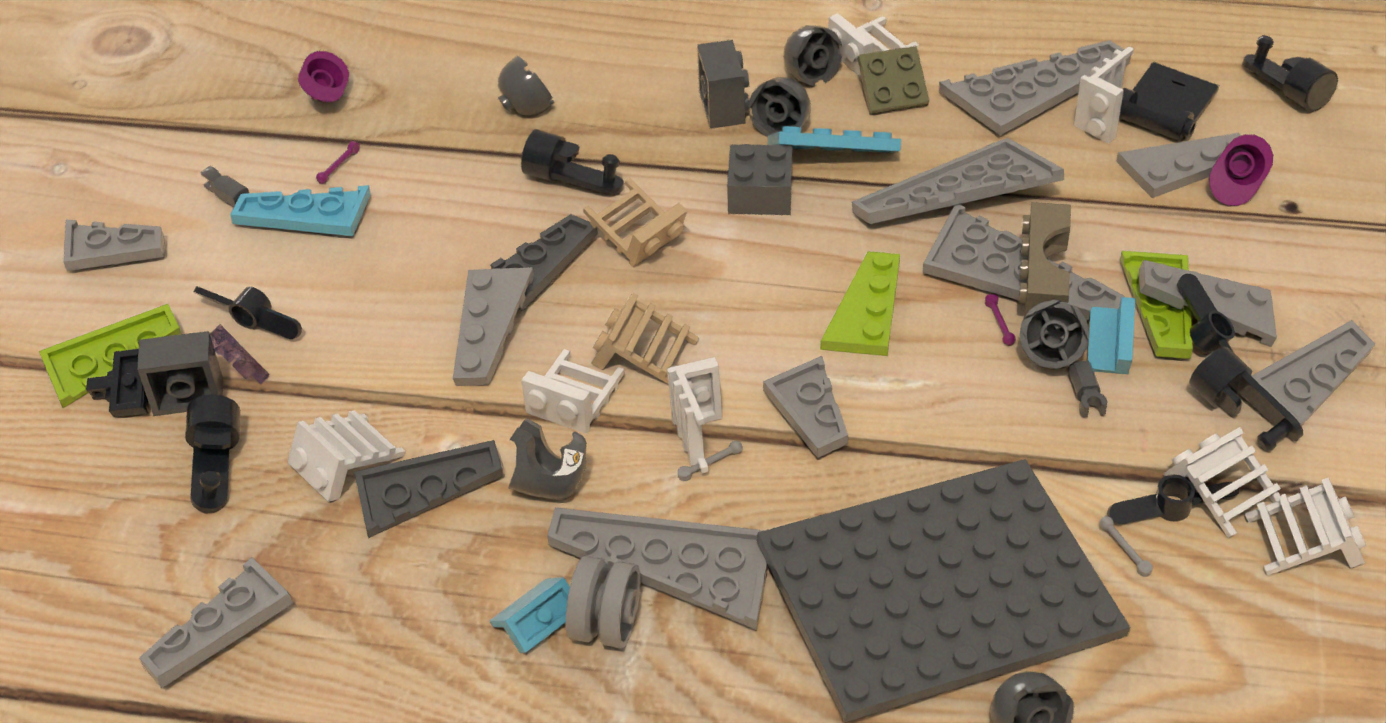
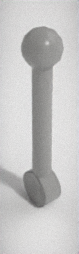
[677,441,743,481]
[1099,516,1153,577]

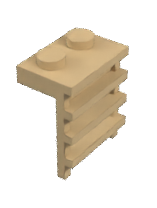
[583,177,688,268]
[592,293,699,384]

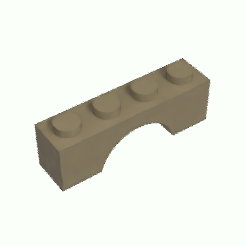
[1019,202,1071,316]

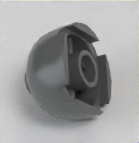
[783,25,842,86]
[498,56,554,116]
[749,77,811,136]
[1019,300,1090,369]
[991,671,1074,723]

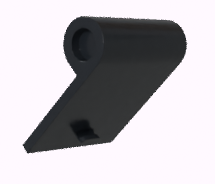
[1119,62,1219,141]

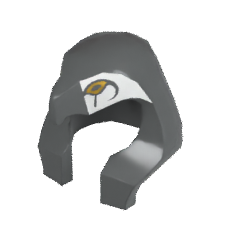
[508,418,587,499]

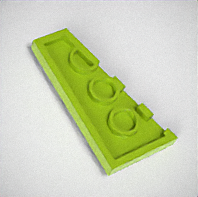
[820,251,900,356]
[1120,251,1193,359]
[39,304,181,408]

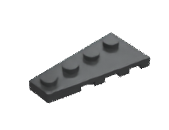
[354,440,503,538]

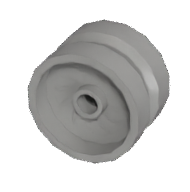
[566,555,640,648]

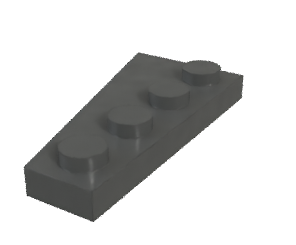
[490,214,598,311]

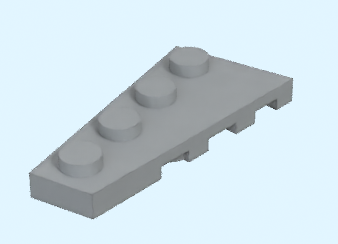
[1116,133,1241,198]
[1139,260,1277,347]
[453,267,535,386]
[1252,320,1375,426]
[139,557,293,688]

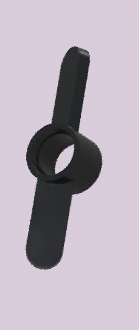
[1177,274,1235,354]
[193,286,302,339]
[1107,475,1239,525]

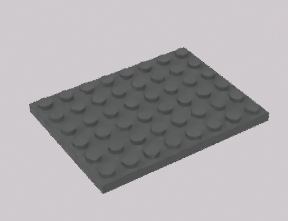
[757,459,1131,722]

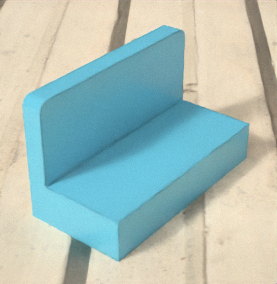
[1087,297,1135,375]
[489,577,570,653]

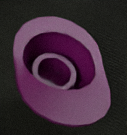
[298,51,349,102]
[1209,134,1273,206]

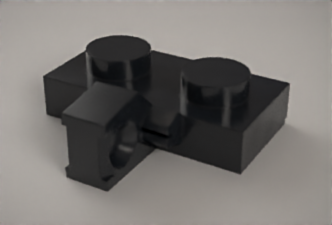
[86,349,148,417]

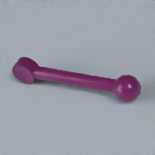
[316,141,360,184]
[985,294,1016,345]

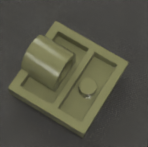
[857,46,930,115]

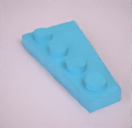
[767,126,901,153]
[230,185,371,236]

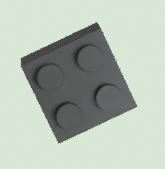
[697,40,750,129]
[727,144,792,215]
[137,331,223,416]

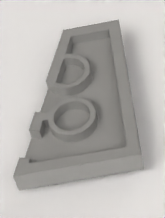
[63,220,164,271]
[763,356,848,458]

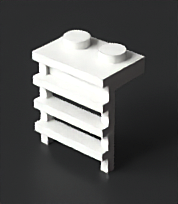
[828,13,919,77]
[1074,46,1134,144]
[522,349,625,434]
[667,357,722,473]
[287,410,405,502]
[1163,427,1281,538]
[1245,477,1366,575]

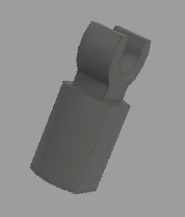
[200,166,249,207]
[1068,360,1108,417]

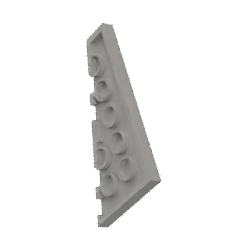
[939,40,1131,136]
[852,138,1064,224]
[923,204,1124,320]
[547,507,768,630]

